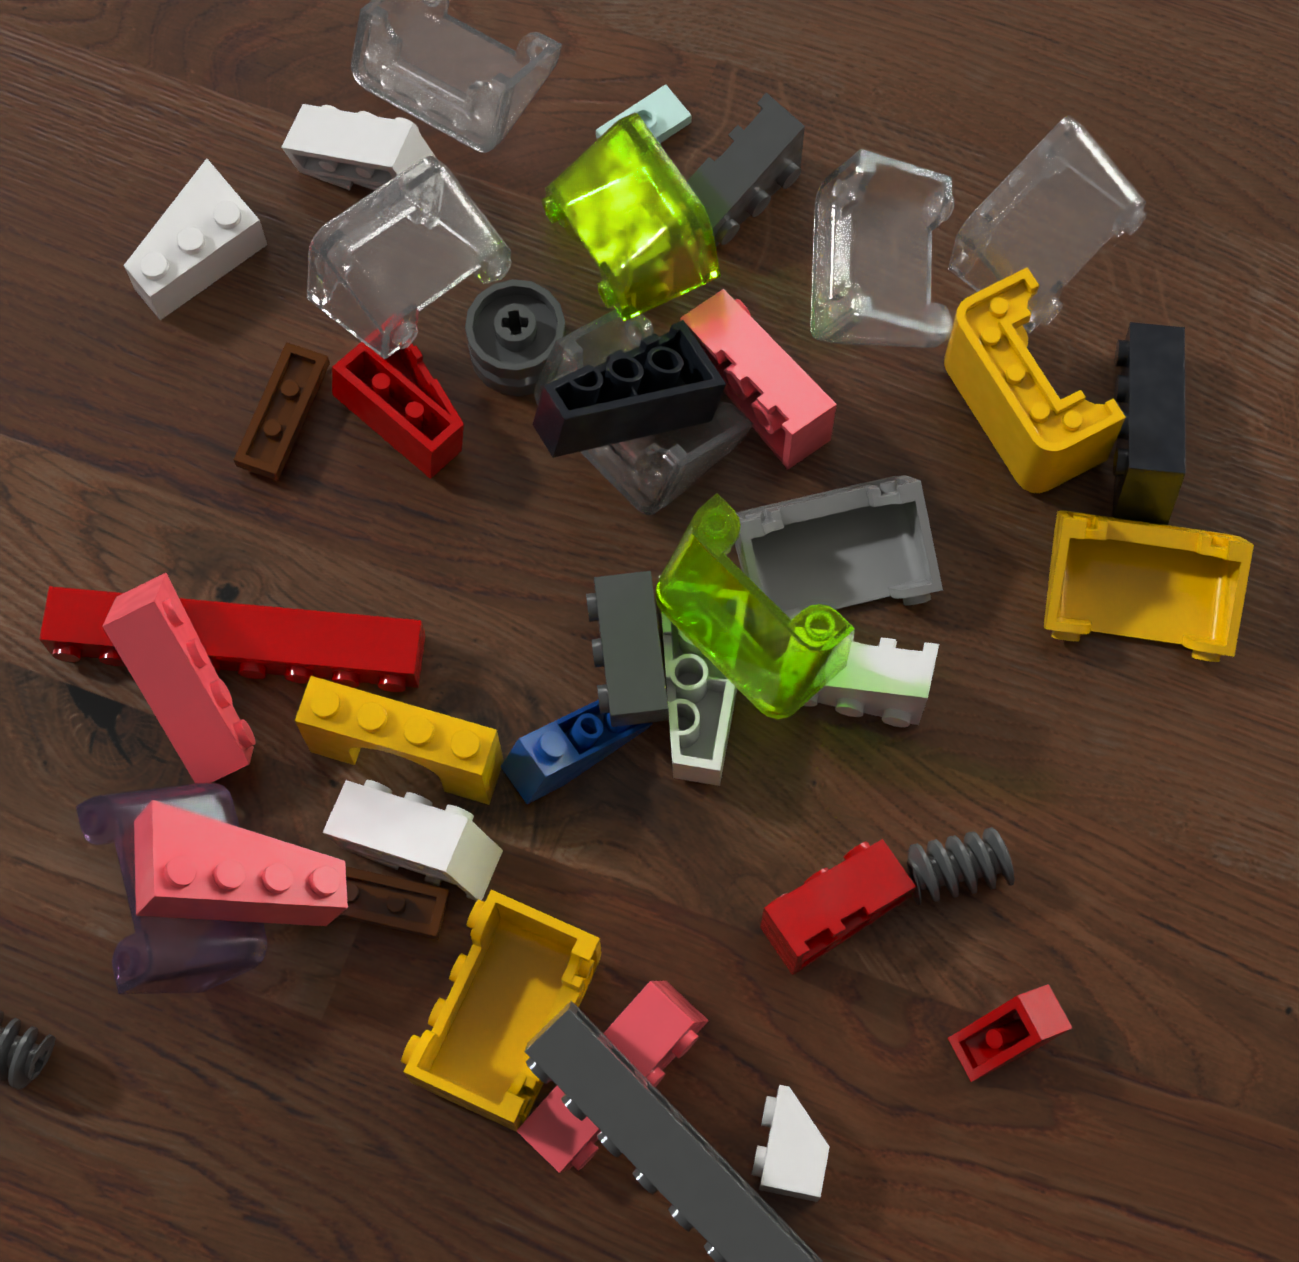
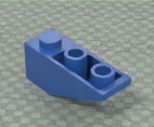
[500,700,653,804]

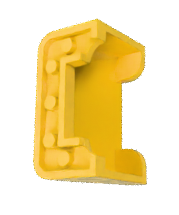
[1044,511,1254,662]

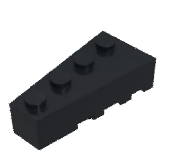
[532,320,726,458]
[1112,322,1186,525]

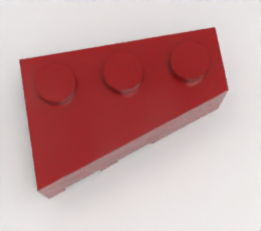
[332,312,464,479]
[760,839,916,975]

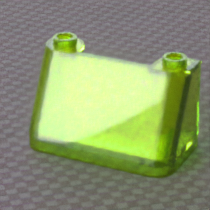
[541,112,721,321]
[655,493,855,719]

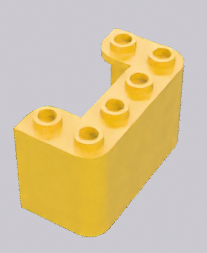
[944,267,1126,493]
[401,889,602,1132]

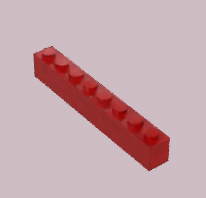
[39,586,426,692]

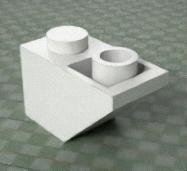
[752,1085,830,1202]

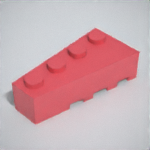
[680,289,837,470]
[102,573,256,789]
[134,800,348,926]
[516,981,709,1173]

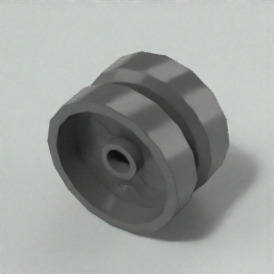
[465,279,568,396]

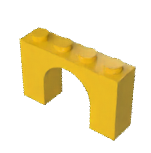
[295,676,504,805]

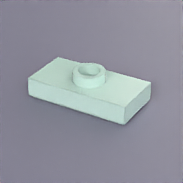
[596,84,692,168]

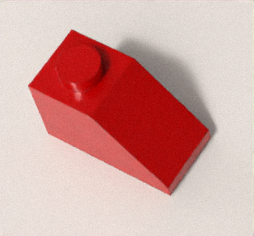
[948,984,1072,1082]

